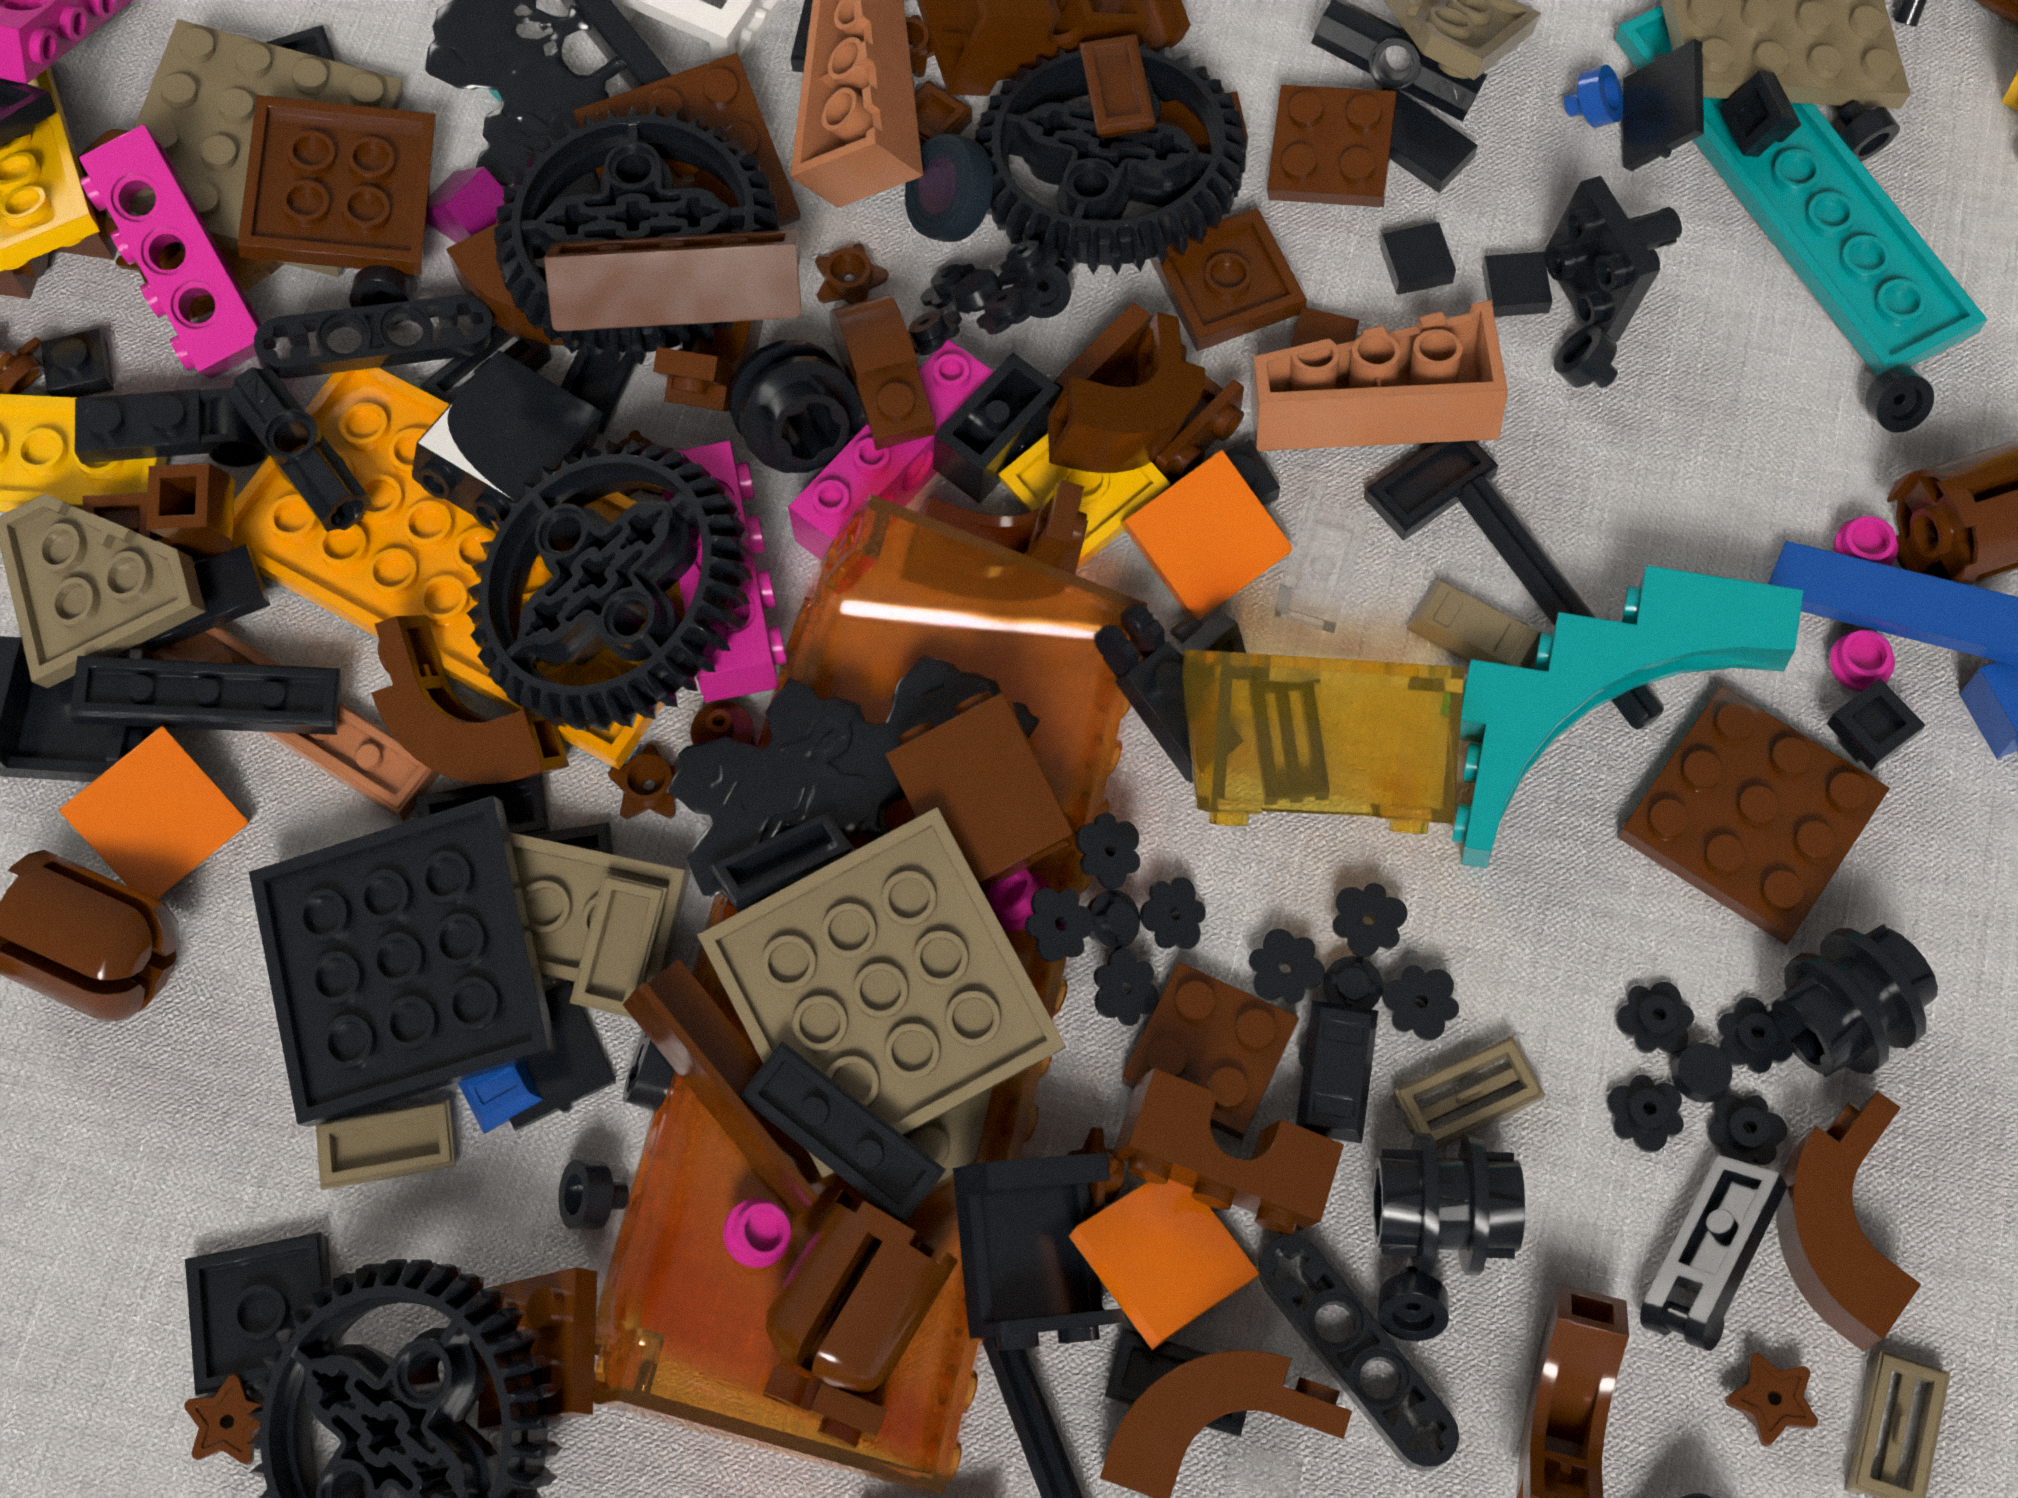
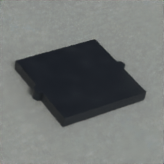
[1623,39,1704,171]
[509,981,616,1131]

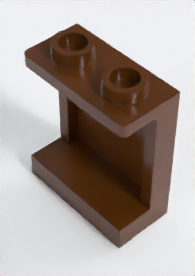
[1054,302,1244,486]
[885,691,1077,891]

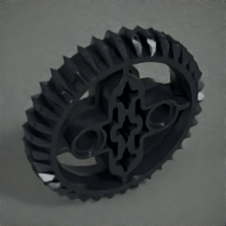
[974,38,1246,275]
[494,104,780,365]
[467,439,754,732]
[246,1259,564,1498]

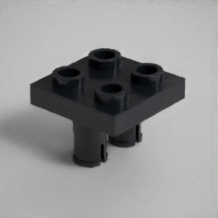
[1544,176,1682,342]

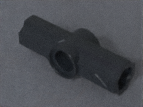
[1311,0,1488,122]
[226,367,372,532]

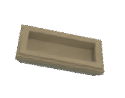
[1407,579,1541,669]
[570,874,668,1018]
[316,1100,456,1190]

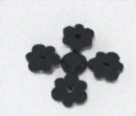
[908,240,1060,356]
[1025,812,1206,1026]
[1248,883,1459,1071]
[1607,982,1793,1165]

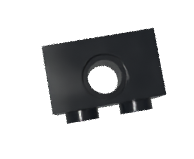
[933,352,1061,504]

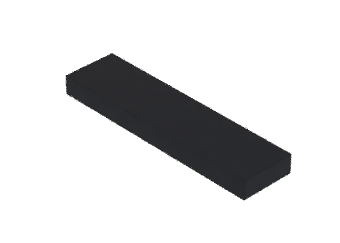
[70,656,342,735]

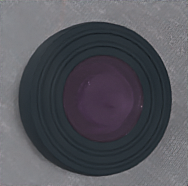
[905,134,994,242]

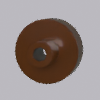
[690,702,756,746]

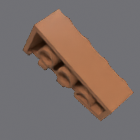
[790,0,923,208]
[1251,300,1508,451]

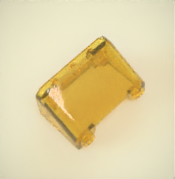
[1182,649,1465,834]

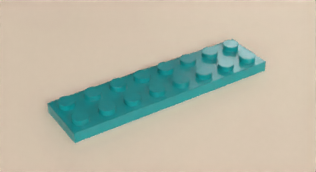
[1615,5,1987,377]

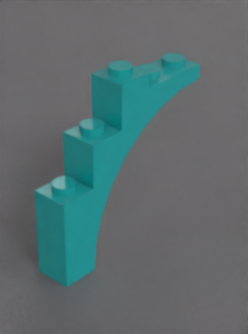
[1448,565,1804,869]

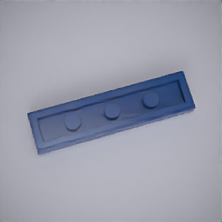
[1768,541,2018,666]

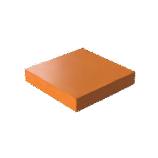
[1120,449,1294,620]
[58,726,249,899]
[1069,1179,1260,1350]

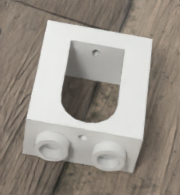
[613,0,784,62]

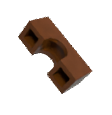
[1112,1068,1344,1235]

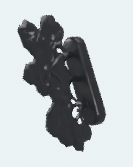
[425,0,672,209]
[669,655,1040,897]

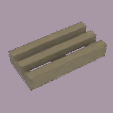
[1391,1036,1545,1150]
[1845,1350,1950,1498]

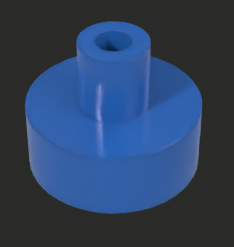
[1564,65,1623,128]

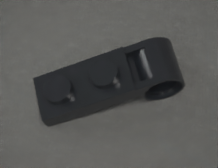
[74,388,265,467]

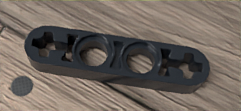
[254,295,493,379]
[1258,1234,1459,1472]

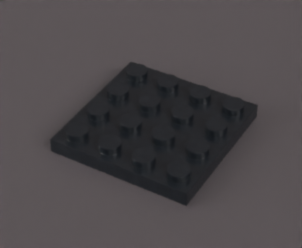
[249,796,558,1127]

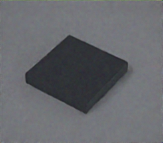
[185,1232,338,1397]

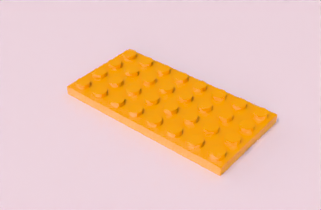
[230,352,685,770]

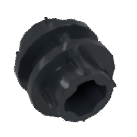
[728,340,860,473]
[1772,924,1938,1077]
[1373,1133,1525,1276]

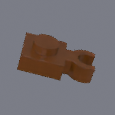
[763,1365,888,1448]

